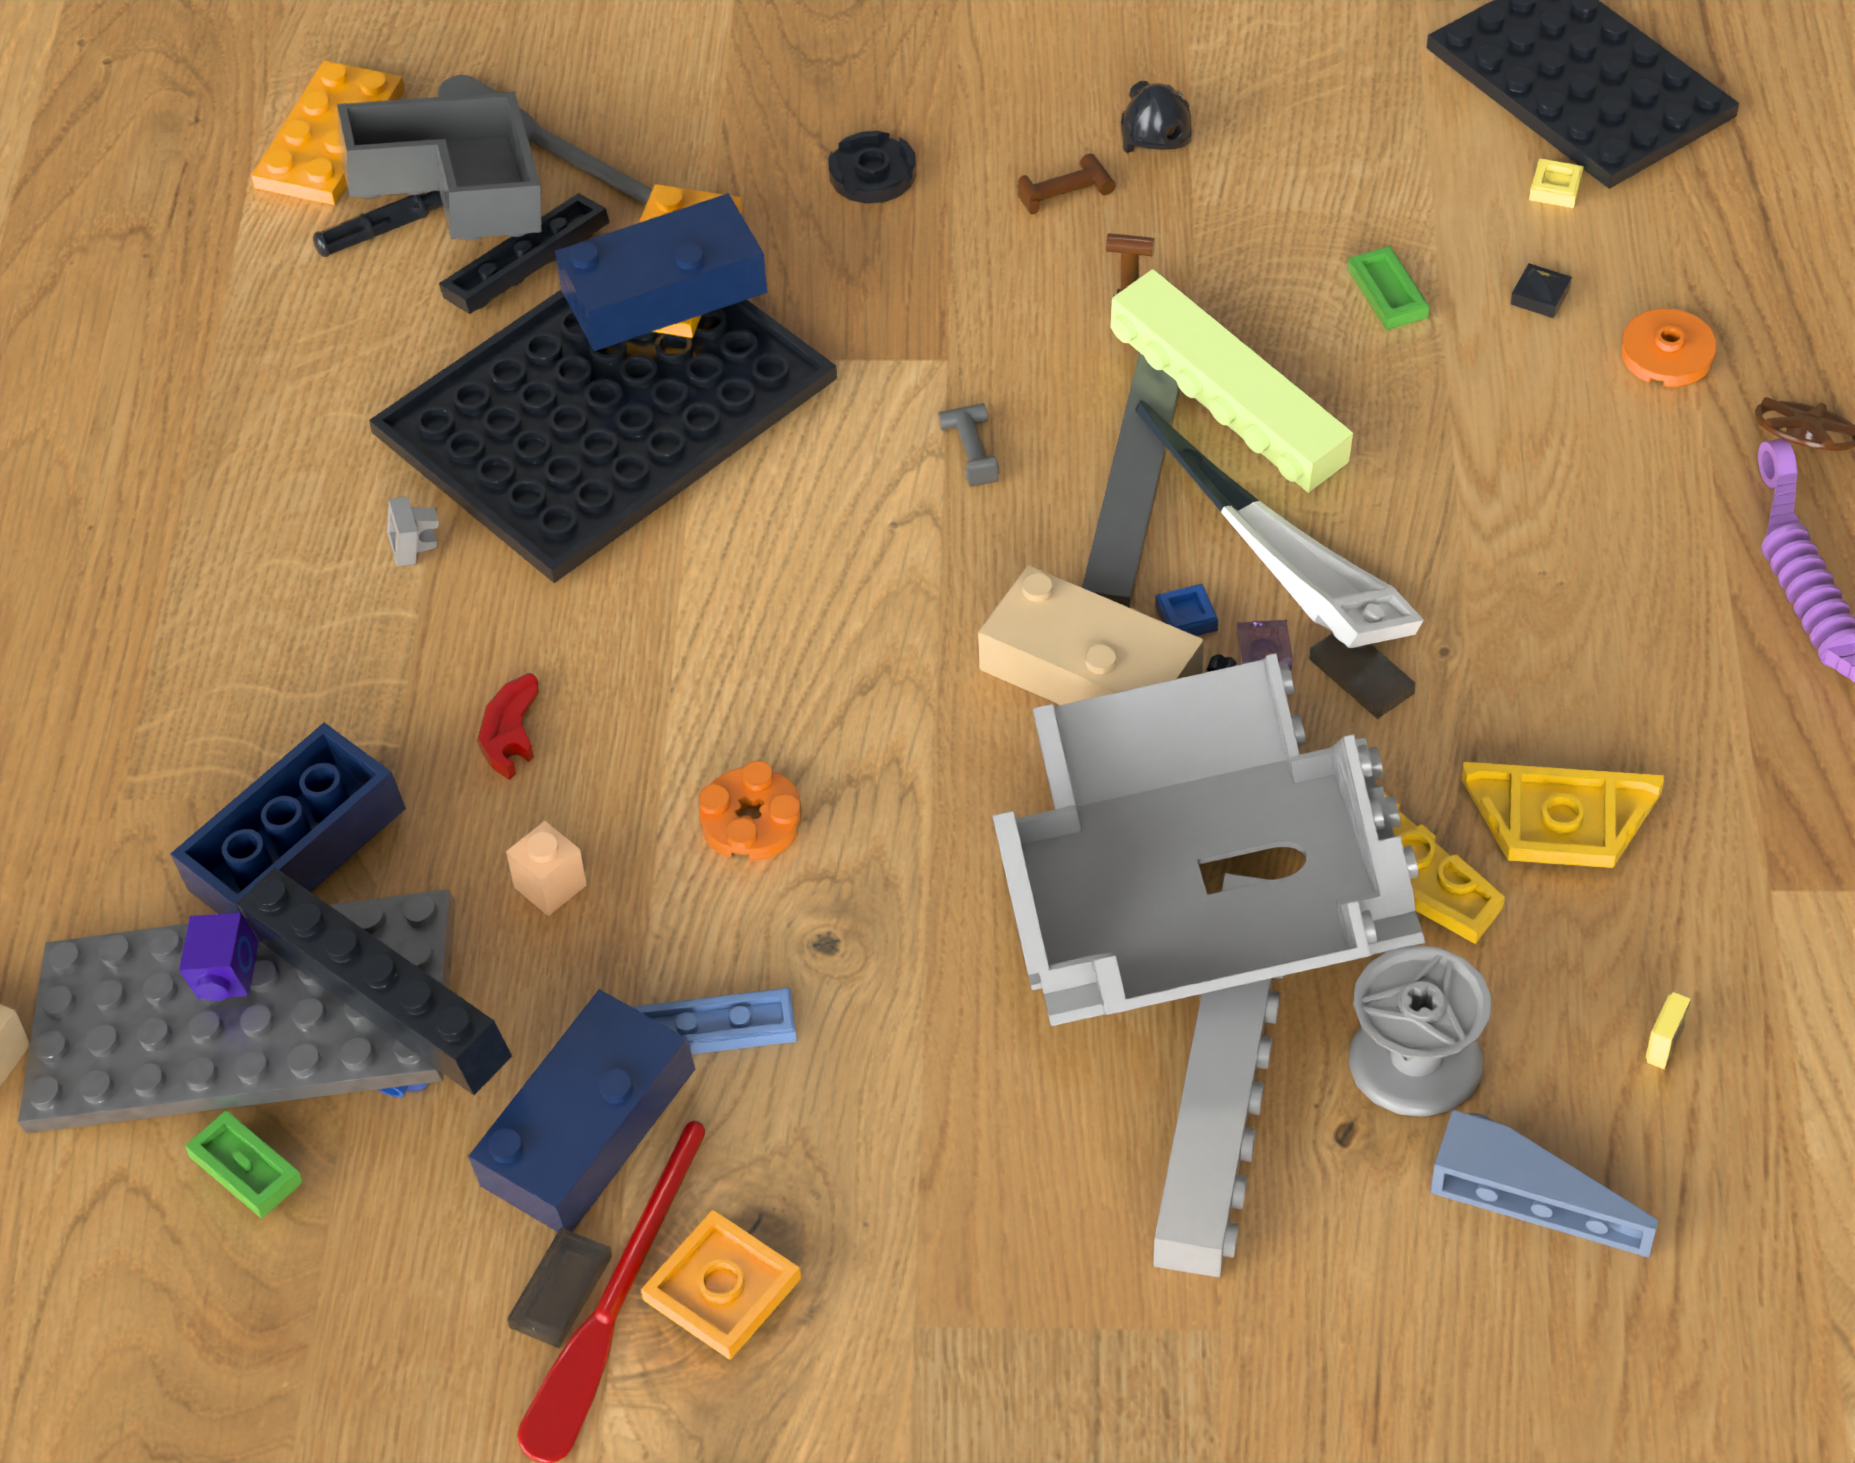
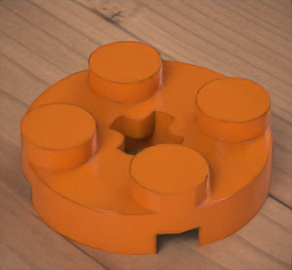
[699,761,802,860]

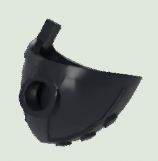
[1121,81,1192,153]

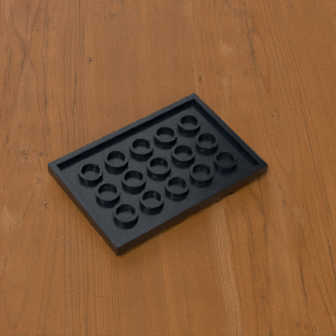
[1426,0,1739,189]

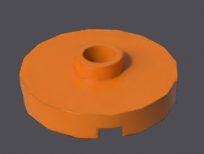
[1621,308,1716,387]

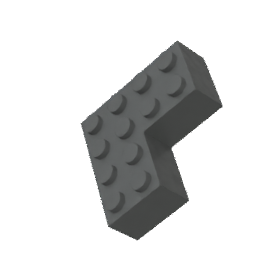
[337,92,542,240]

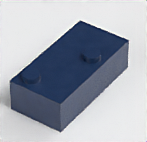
[555,193,767,351]
[170,722,406,914]
[468,989,696,1238]

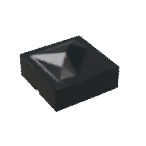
[1510,263,1572,318]

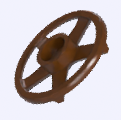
[1754,397,1855,451]

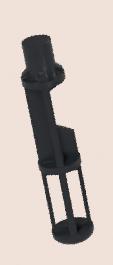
[313,191,443,257]

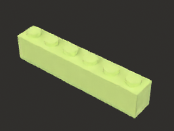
[1110,269,1353,493]

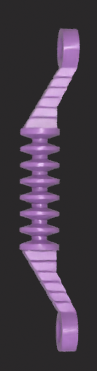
[1758,438,1855,683]

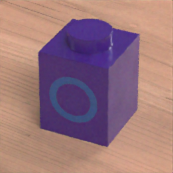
[179,912,259,1001]

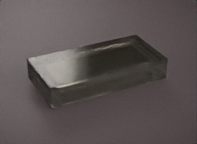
[1309,633,1416,719]
[507,1228,612,1348]

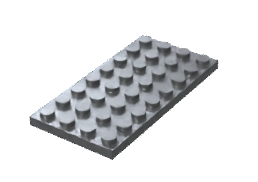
[18,889,456,1133]

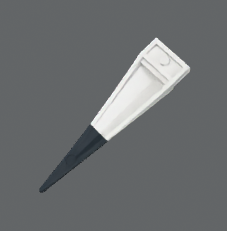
[1135,400,1424,648]

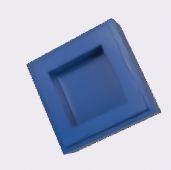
[1155,584,1218,636]

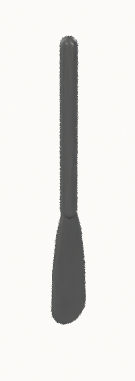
[438,75,652,206]

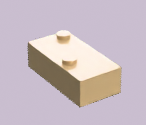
[978,565,1204,705]

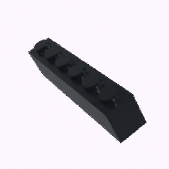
[236,867,512,1095]

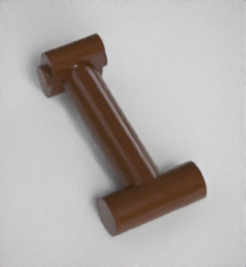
[1017,153,1116,214]
[1106,233,1155,296]

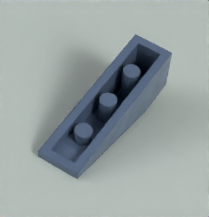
[1430,1110,1659,1258]

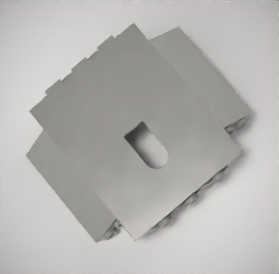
[993,654,1425,1026]

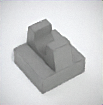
[387,497,439,567]

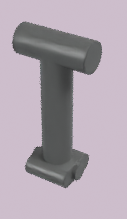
[938,403,1000,487]

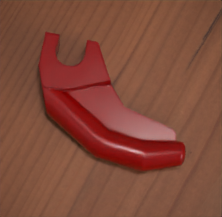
[477,673,539,780]

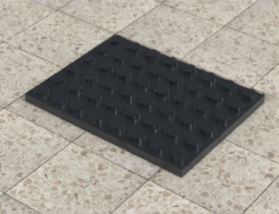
[369,290,837,583]

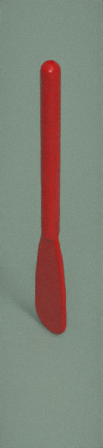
[517,1121,705,1463]

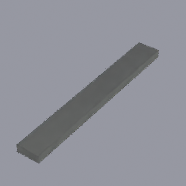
[1082,352,1180,608]

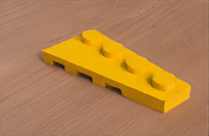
[1384,791,1505,944]

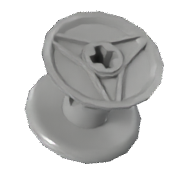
[1348,945,1492,1117]

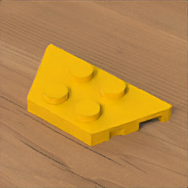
[1461,762,1664,868]

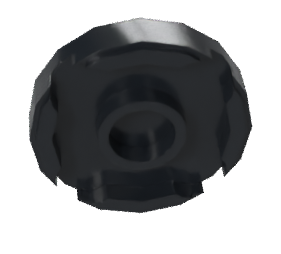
[828,131,916,204]

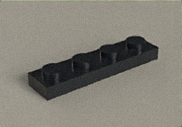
[439,193,610,314]

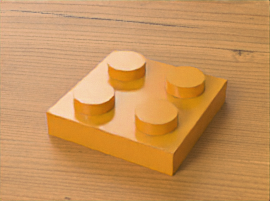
[641,1209,801,1360]

